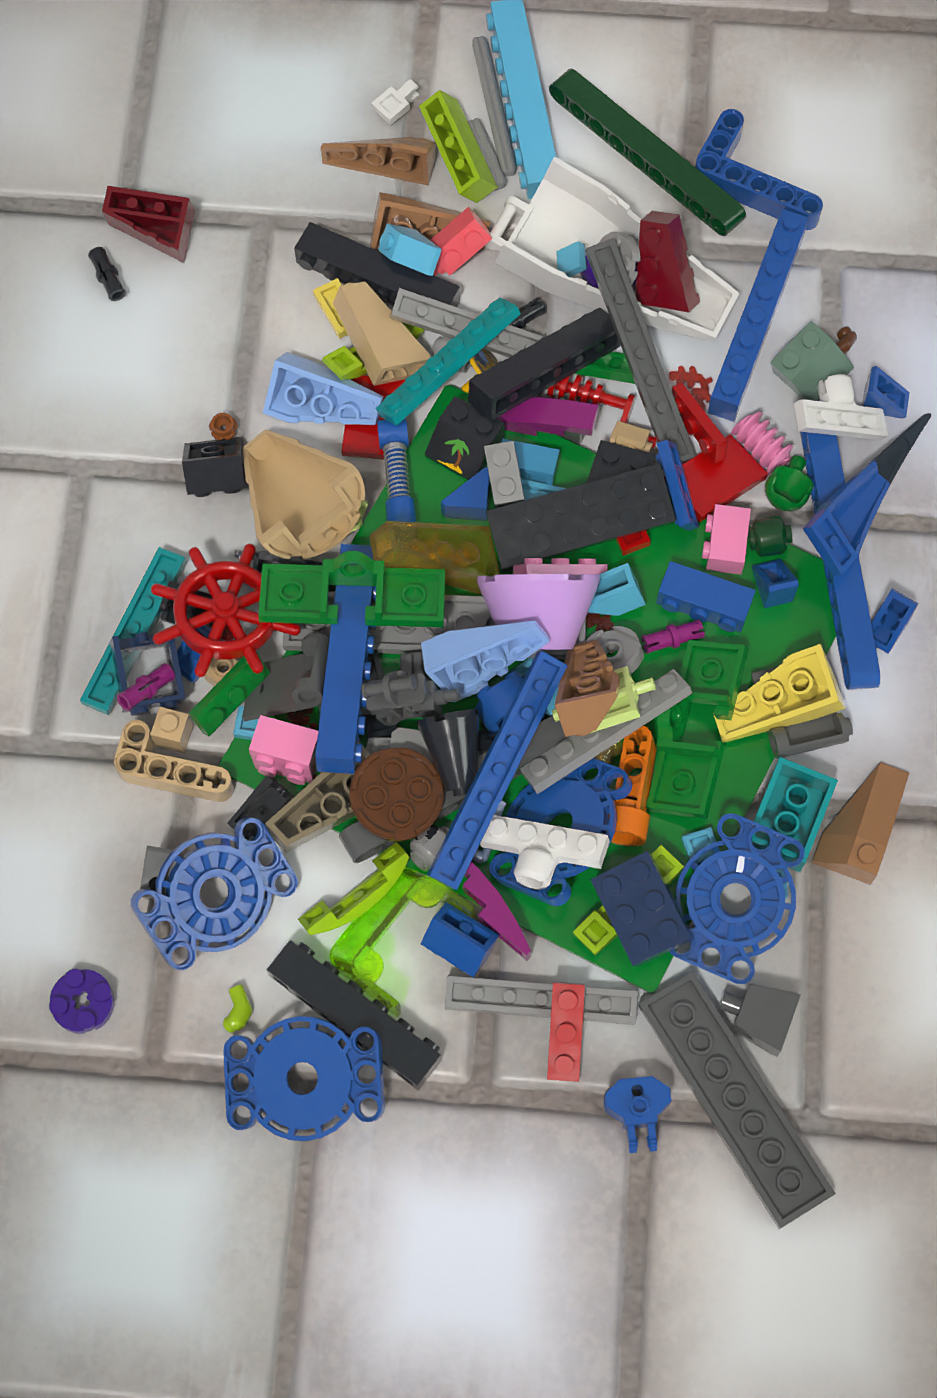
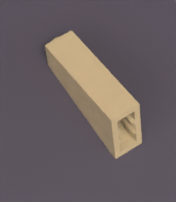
[333,281,431,386]

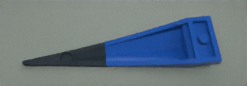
[803,413,931,576]

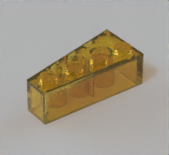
[369,521,500,595]

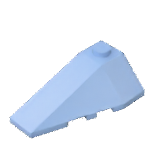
[263,352,383,425]
[421,621,550,702]

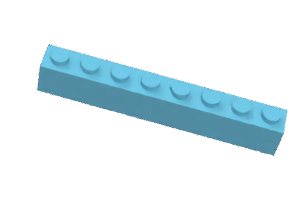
[486,0,556,199]

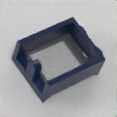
[109,628,186,716]

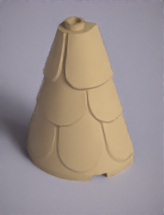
[243,429,365,559]

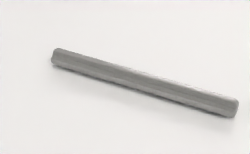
[472,36,516,177]

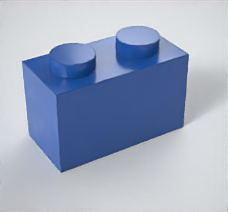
[420,902,499,978]

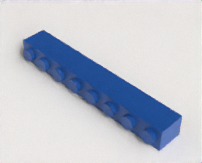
[707,209,809,422]
[315,544,383,774]

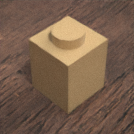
[150,707,193,753]

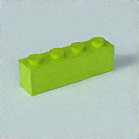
[419,90,498,203]

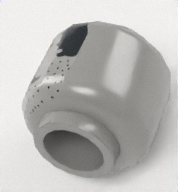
[409,825,449,871]

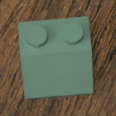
[770,321,854,400]

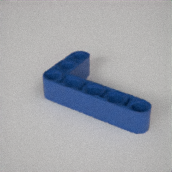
[695,109,823,230]

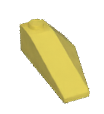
[713,644,846,743]

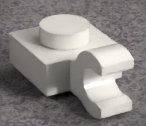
[371,79,419,126]

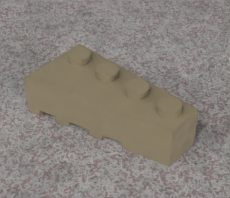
[265,742,371,853]

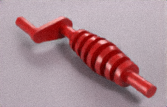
[541,374,657,449]

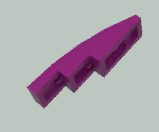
[496,397,599,436]
[463,862,531,961]

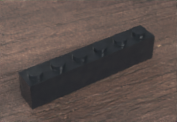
[294,222,460,307]
[468,307,620,421]
[266,940,442,1091]

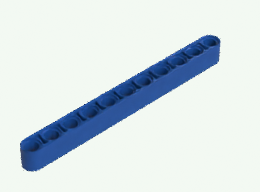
[800,400,880,690]

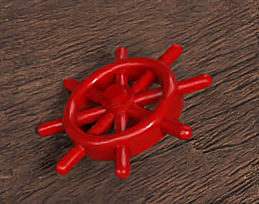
[151,544,301,677]

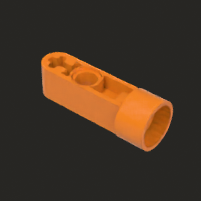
[608,726,657,846]

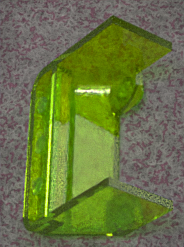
[329,867,475,1017]

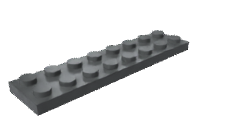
[638,971,836,1230]

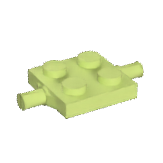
[552,666,656,733]

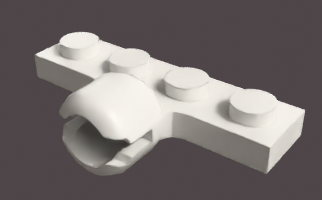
[793,374,888,440]
[480,815,610,890]

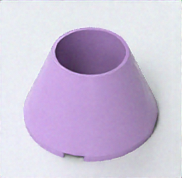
[477,574,600,650]

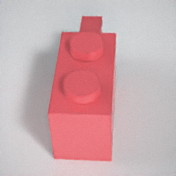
[430,206,492,276]

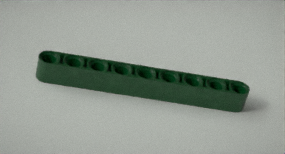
[549,68,746,236]

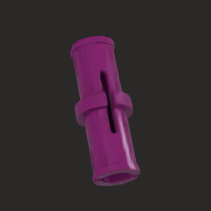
[641,619,705,654]
[117,663,175,711]

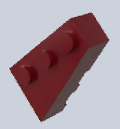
[102,186,195,263]
[636,210,700,312]

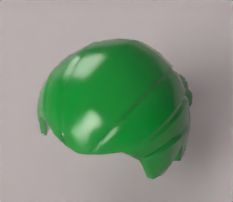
[764,455,813,512]

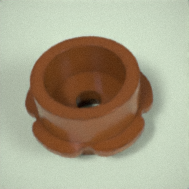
[209,413,238,440]

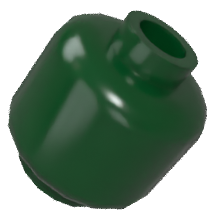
[748,516,793,557]

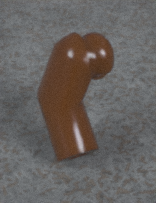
[836,326,857,355]

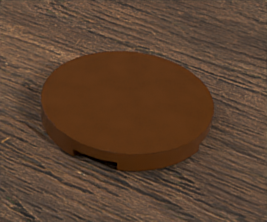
[350,747,444,841]

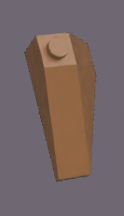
[321,137,436,185]
[370,192,490,252]
[554,640,620,737]
[812,762,909,885]

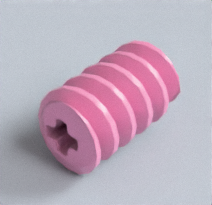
[731,411,793,476]

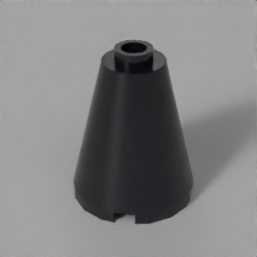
[417,709,479,797]

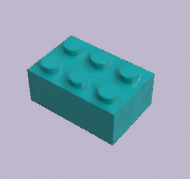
[751,757,838,873]

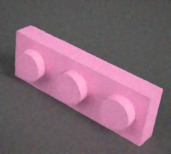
[513,558,607,575]

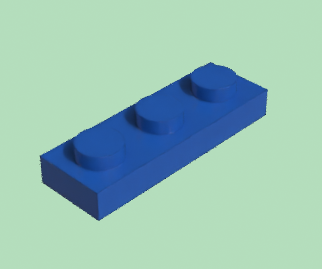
[656,440,699,531]

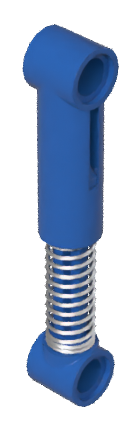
[377,418,421,568]

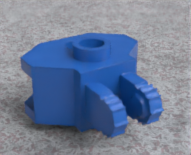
[603,1076,672,1153]

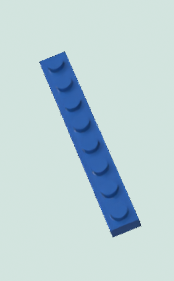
[427,651,568,890]

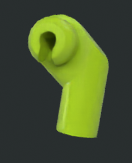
[223,985,252,1033]

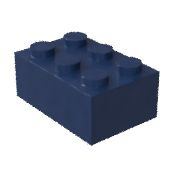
[590,851,694,968]

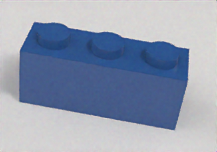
[656,561,756,633]

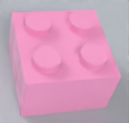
[249,715,318,785]

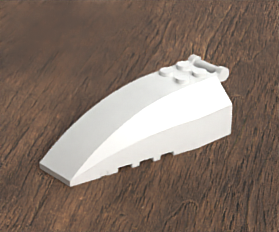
[485,156,740,341]

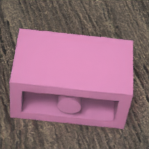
[702,504,751,575]

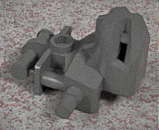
[361,651,461,726]

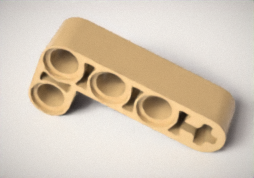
[114,720,234,802]

